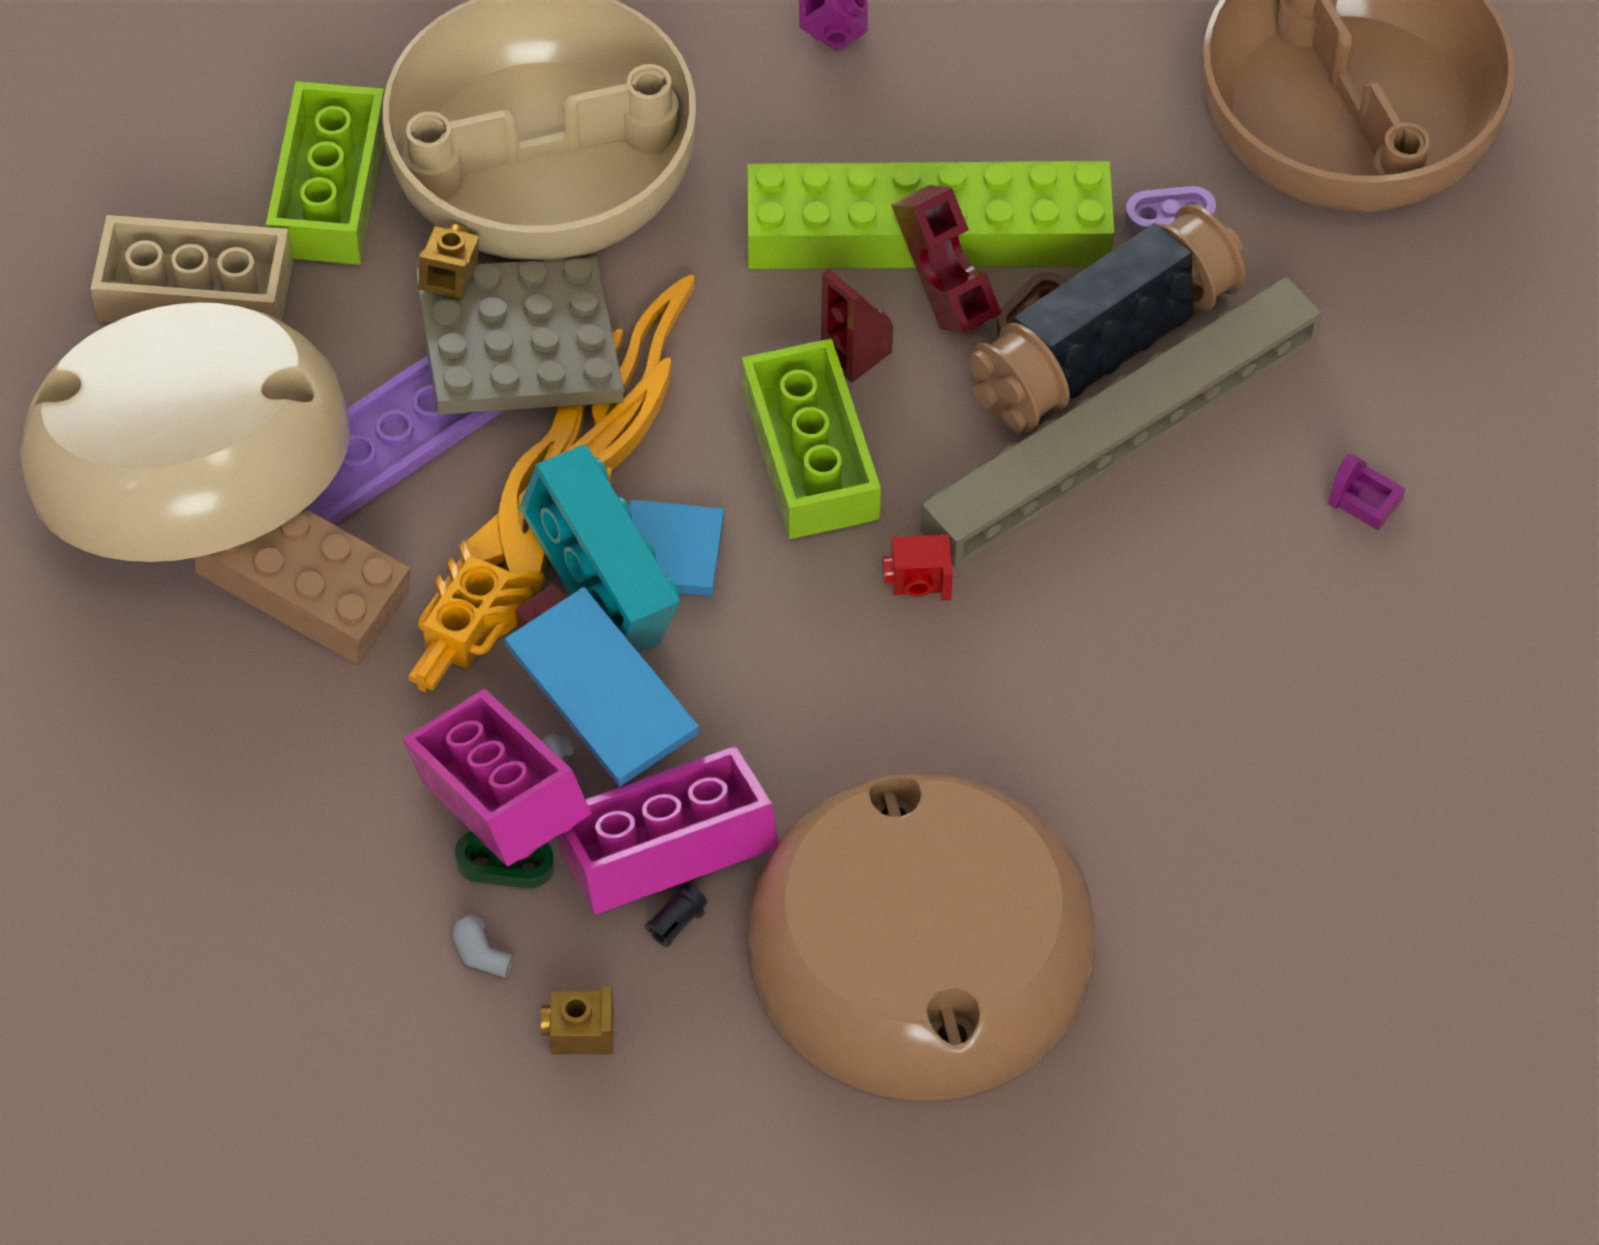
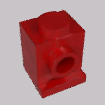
[882,534,953,601]

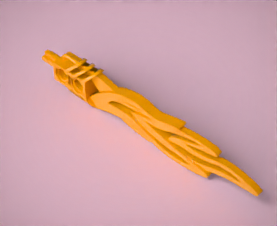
[408,274,695,692]

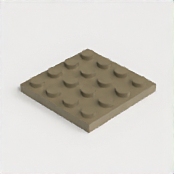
[415,257,624,415]

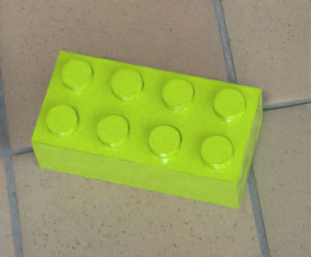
[266,81,385,265]
[741,338,881,540]

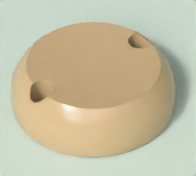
[383,0,697,261]
[20,302,350,562]

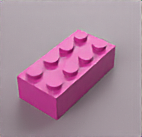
[402,689,592,867]
[557,746,778,915]

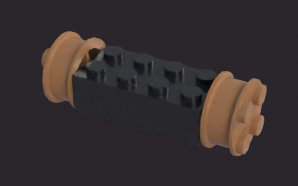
[969,204,1246,435]

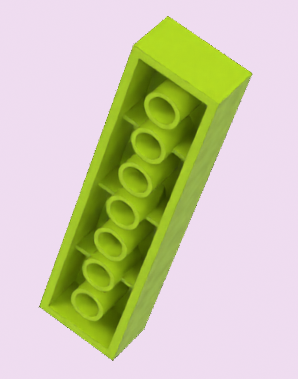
[747,161,1114,269]

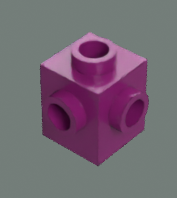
[799,0,868,51]

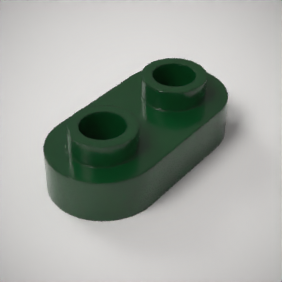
[455,831,554,889]

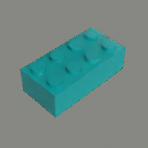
[519,444,681,653]

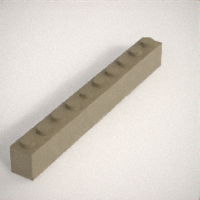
[920,276,1322,568]

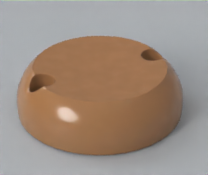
[1201,0,1515,213]
[748,773,1096,1101]

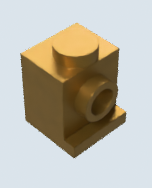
[418,224,479,299]
[541,986,613,1054]

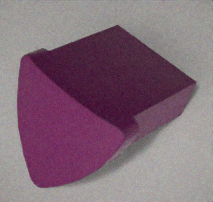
[1328,454,1405,530]

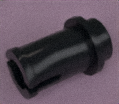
[645,883,707,947]

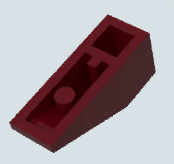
[821,268,893,383]

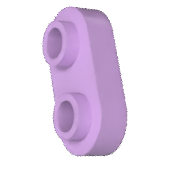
[1125,186,1216,235]

